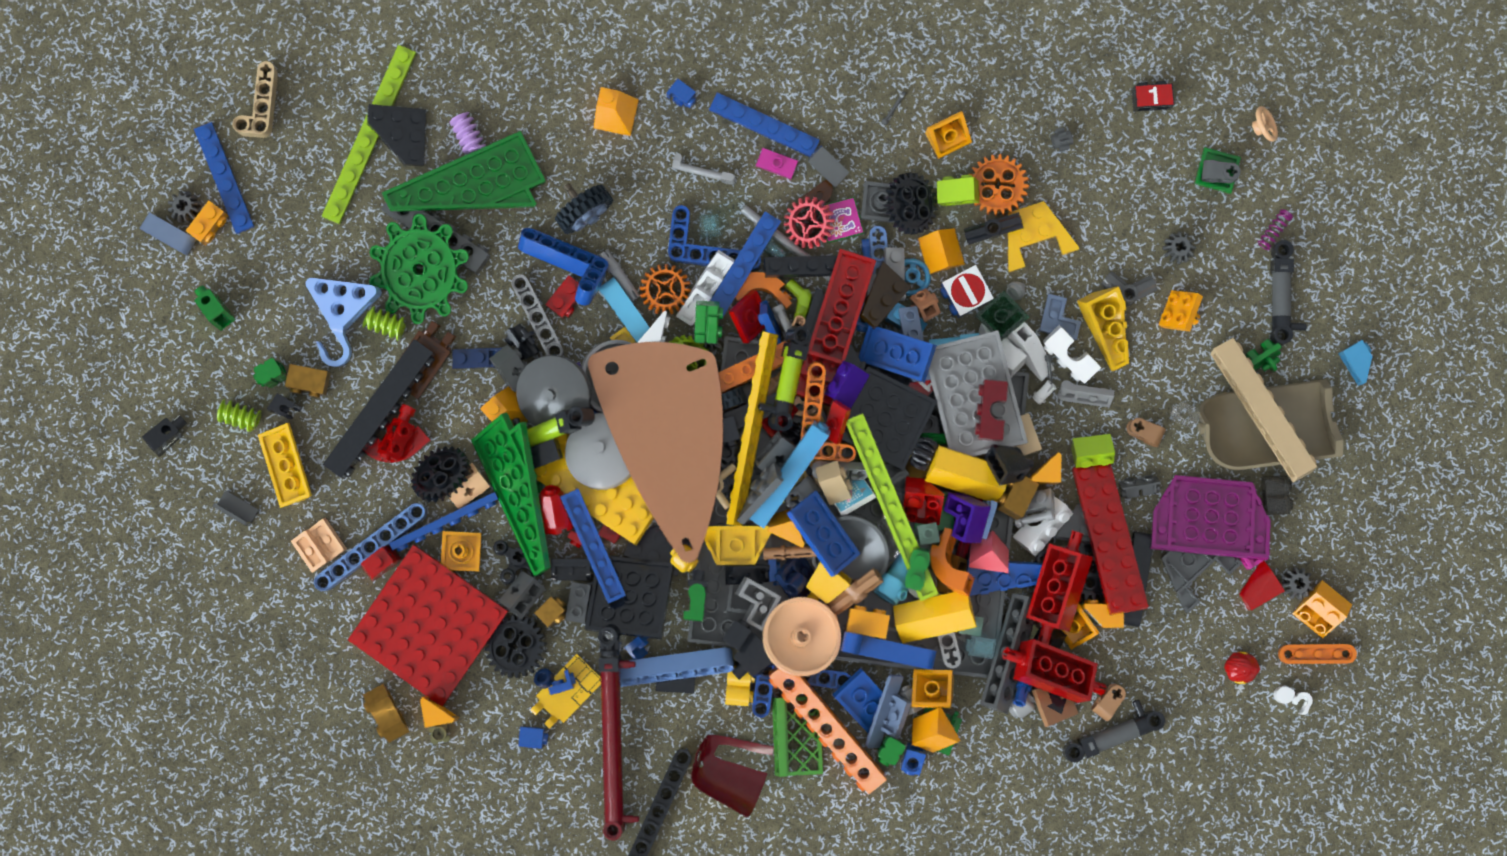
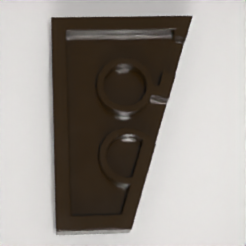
[860,261,911,329]

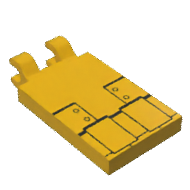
[530,654,601,729]

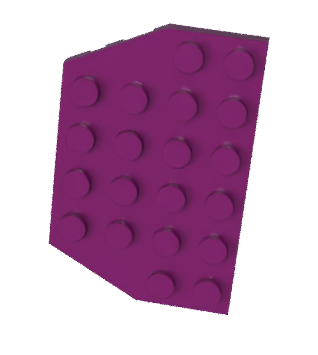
[1151,475,1271,560]

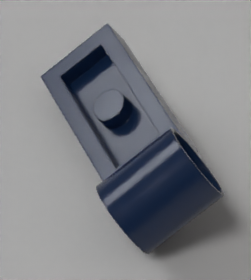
[452,348,502,369]

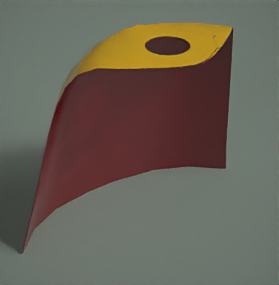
[691,735,774,818]

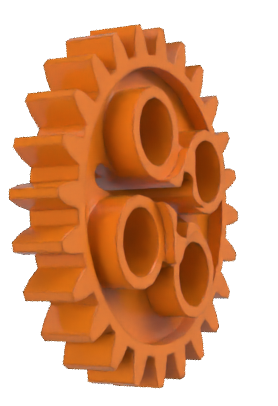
[969,154,1029,216]

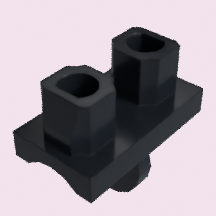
[504,324,540,360]

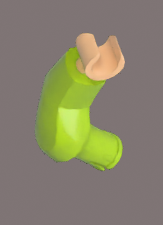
[785,278,812,326]

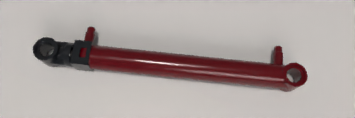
[598,624,639,841]

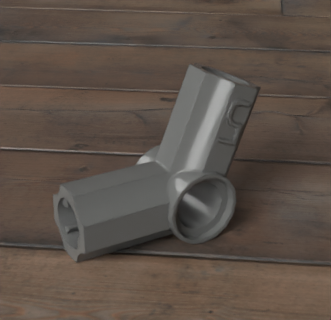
[1100,271,1158,306]

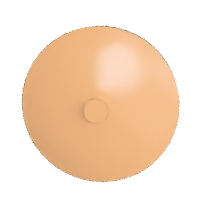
[763,597,841,676]

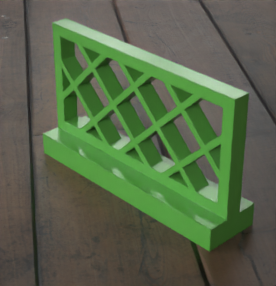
[772,696,823,777]

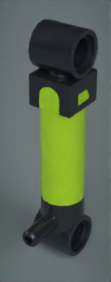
[758,326,811,431]
[512,406,595,447]

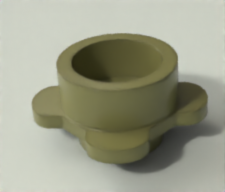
[429,724,450,744]

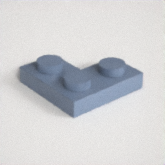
[1039,294,1081,341]

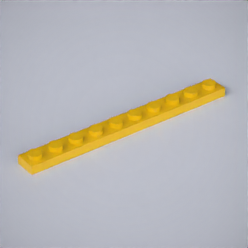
[726,332,778,526]

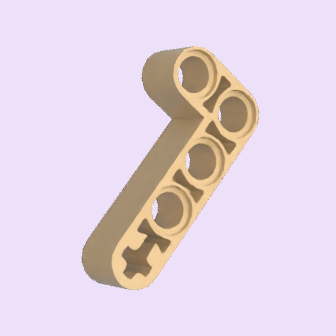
[232,61,278,138]

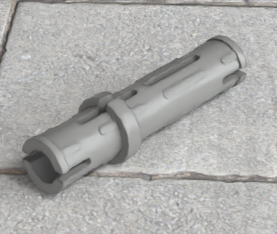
[598,249,640,302]

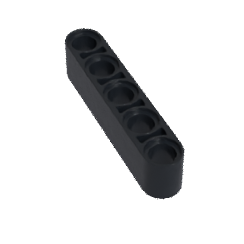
[1124,531,1152,627]

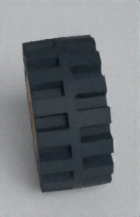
[721,387,748,412]

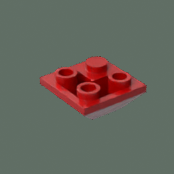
[902,477,944,525]

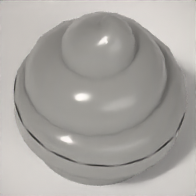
[1006,281,1025,300]

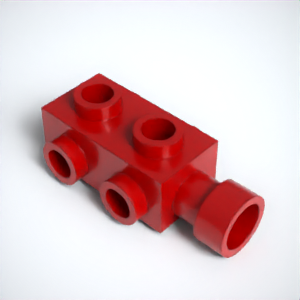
[377,404,416,462]

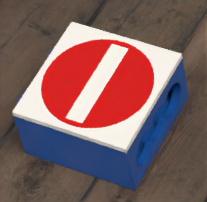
[939,265,994,319]

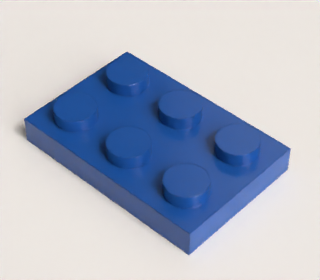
[832,668,883,733]

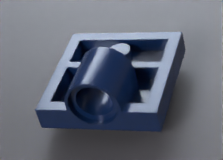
[774,558,814,599]

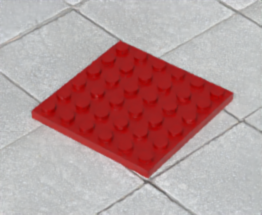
[348,544,509,707]

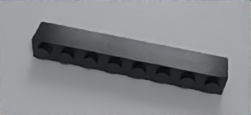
[322,339,436,479]

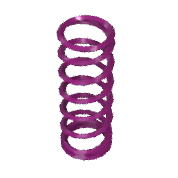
[1257,209,1293,250]

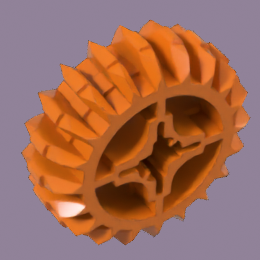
[640,264,691,315]

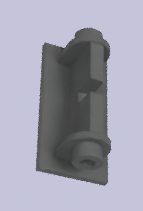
[1119,475,1161,499]

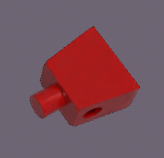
[361,545,402,582]

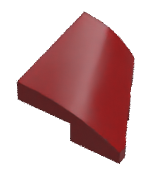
[1239,561,1285,610]

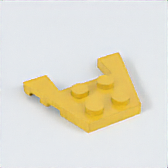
[1007,201,1079,273]

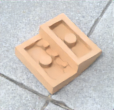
[291,518,347,573]

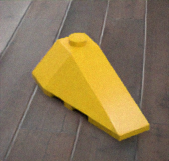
[1077,286,1129,371]

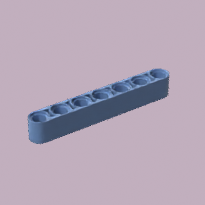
[314,503,427,591]
[620,648,734,687]

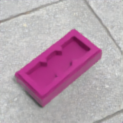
[756,148,798,179]

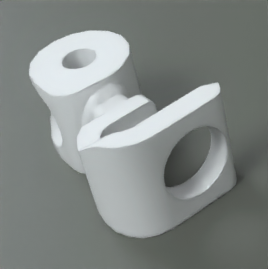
[1274,686,1313,715]

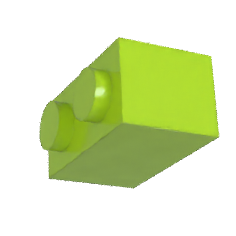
[937,175,979,206]
[1071,434,1115,468]

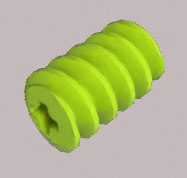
[362,306,406,341]
[217,399,262,432]

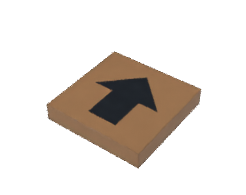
[1031,688,1079,727]

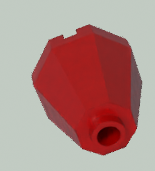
[539,485,573,535]

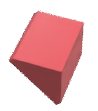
[969,530,1009,573]

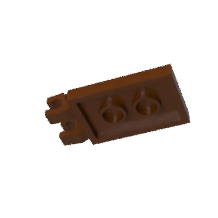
[400,321,456,399]

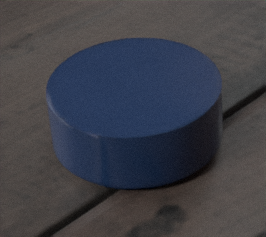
[534,668,554,689]

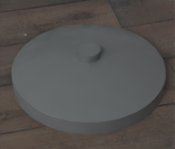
[516,355,592,426]
[811,514,889,580]

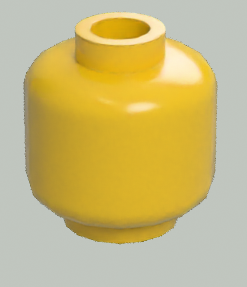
[670,544,699,573]

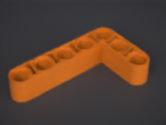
[800,361,856,462]

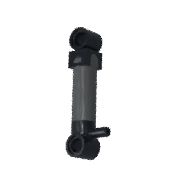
[1270,240,1307,346]
[1062,699,1165,763]

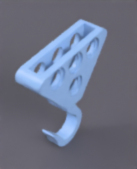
[306,278,382,367]

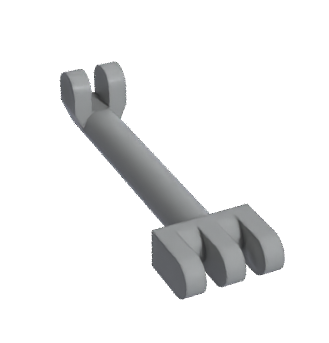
[672,153,736,185]

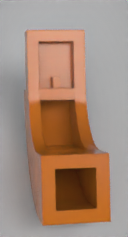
[734,272,792,311]
[930,528,975,596]

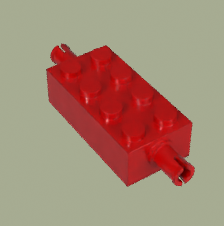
[1026,530,1093,645]
[1002,639,1106,703]

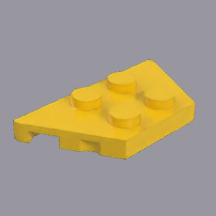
[704,526,771,565]

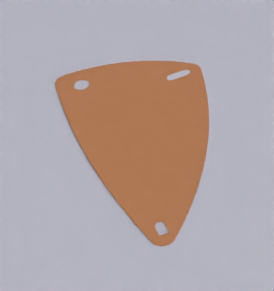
[588,342,723,563]

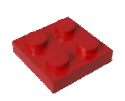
[728,290,765,343]

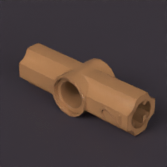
[828,567,884,616]

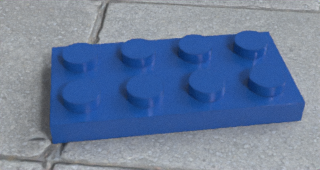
[858,325,937,383]
[786,490,861,577]

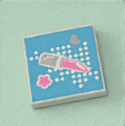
[834,479,876,516]

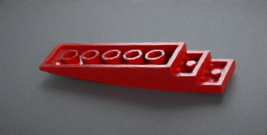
[796,249,876,407]

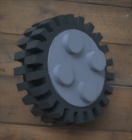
[555,183,613,235]

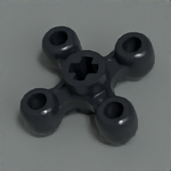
[493,540,544,585]

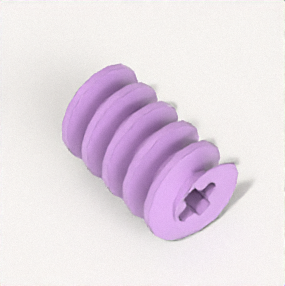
[449,112,486,154]

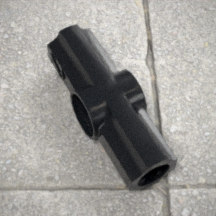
[964,212,1024,245]

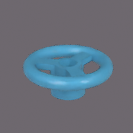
[904,258,931,296]

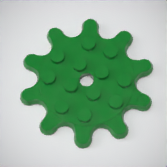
[369,214,469,324]

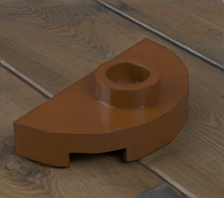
[801,179,833,205]

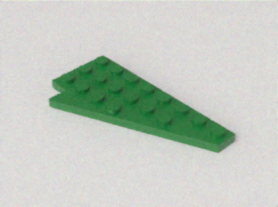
[382,131,546,211]
[471,413,551,577]

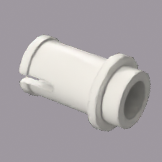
[1032,380,1057,405]

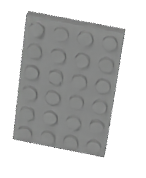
[928,330,1028,457]

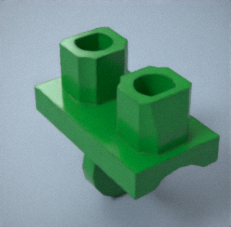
[1246,339,1282,372]

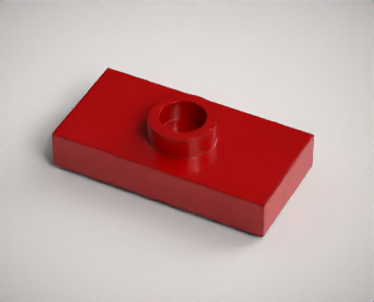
[826,400,851,444]

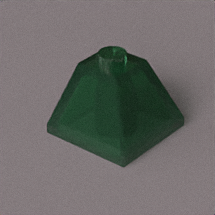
[975,291,1029,341]

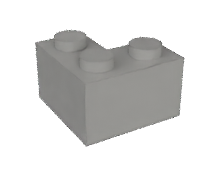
[735,577,781,631]

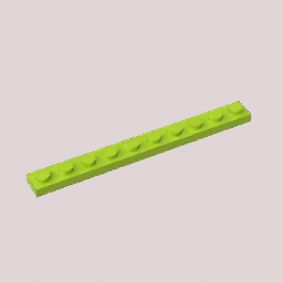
[322,45,417,225]
[847,413,939,601]

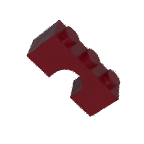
[975,380,1008,442]

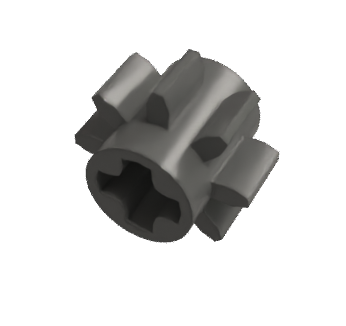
[1051,127,1073,152]

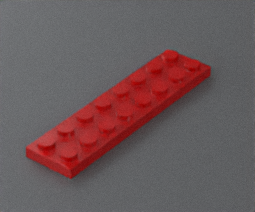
[1072,464,1149,615]

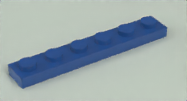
[709,93,820,157]
[194,122,255,234]
[711,212,781,320]
[560,489,626,604]
[389,492,498,552]

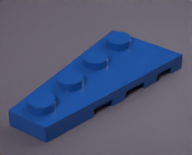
[966,559,1043,597]

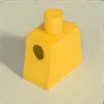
[806,562,852,604]

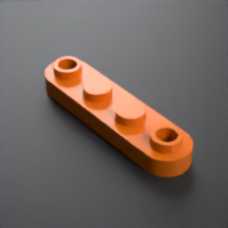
[1278,644,1357,664]

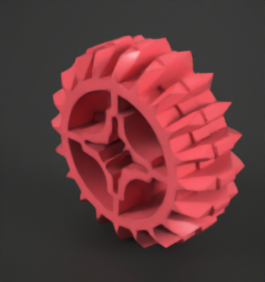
[784,197,835,248]

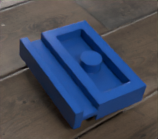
[758,300,781,345]

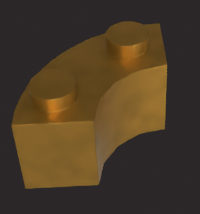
[363,683,410,743]

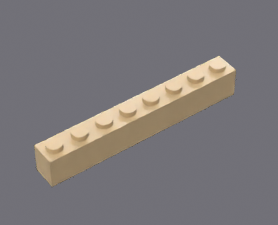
[1210,338,1317,483]

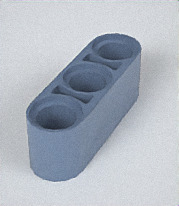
[139,212,197,256]

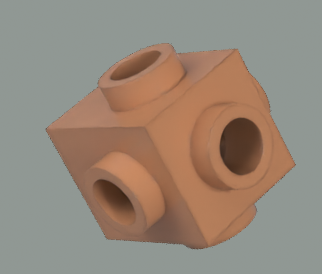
[909,288,941,322]

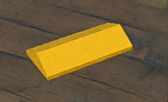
[258,423,312,508]
[925,445,1007,502]
[893,592,977,644]

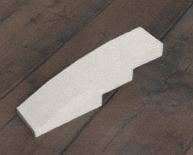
[676,250,734,326]

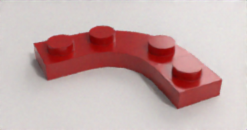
[365,426,431,463]

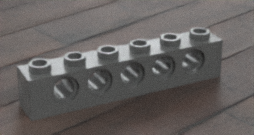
[381,203,490,276]
[980,593,1035,714]

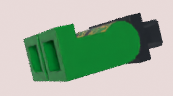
[683,569,708,622]

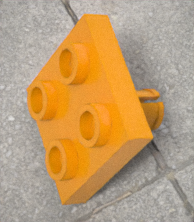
[1158,290,1203,332]
[441,531,482,572]

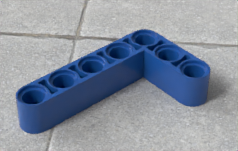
[668,205,761,271]
[518,228,609,305]
[840,631,937,670]
[752,665,851,718]

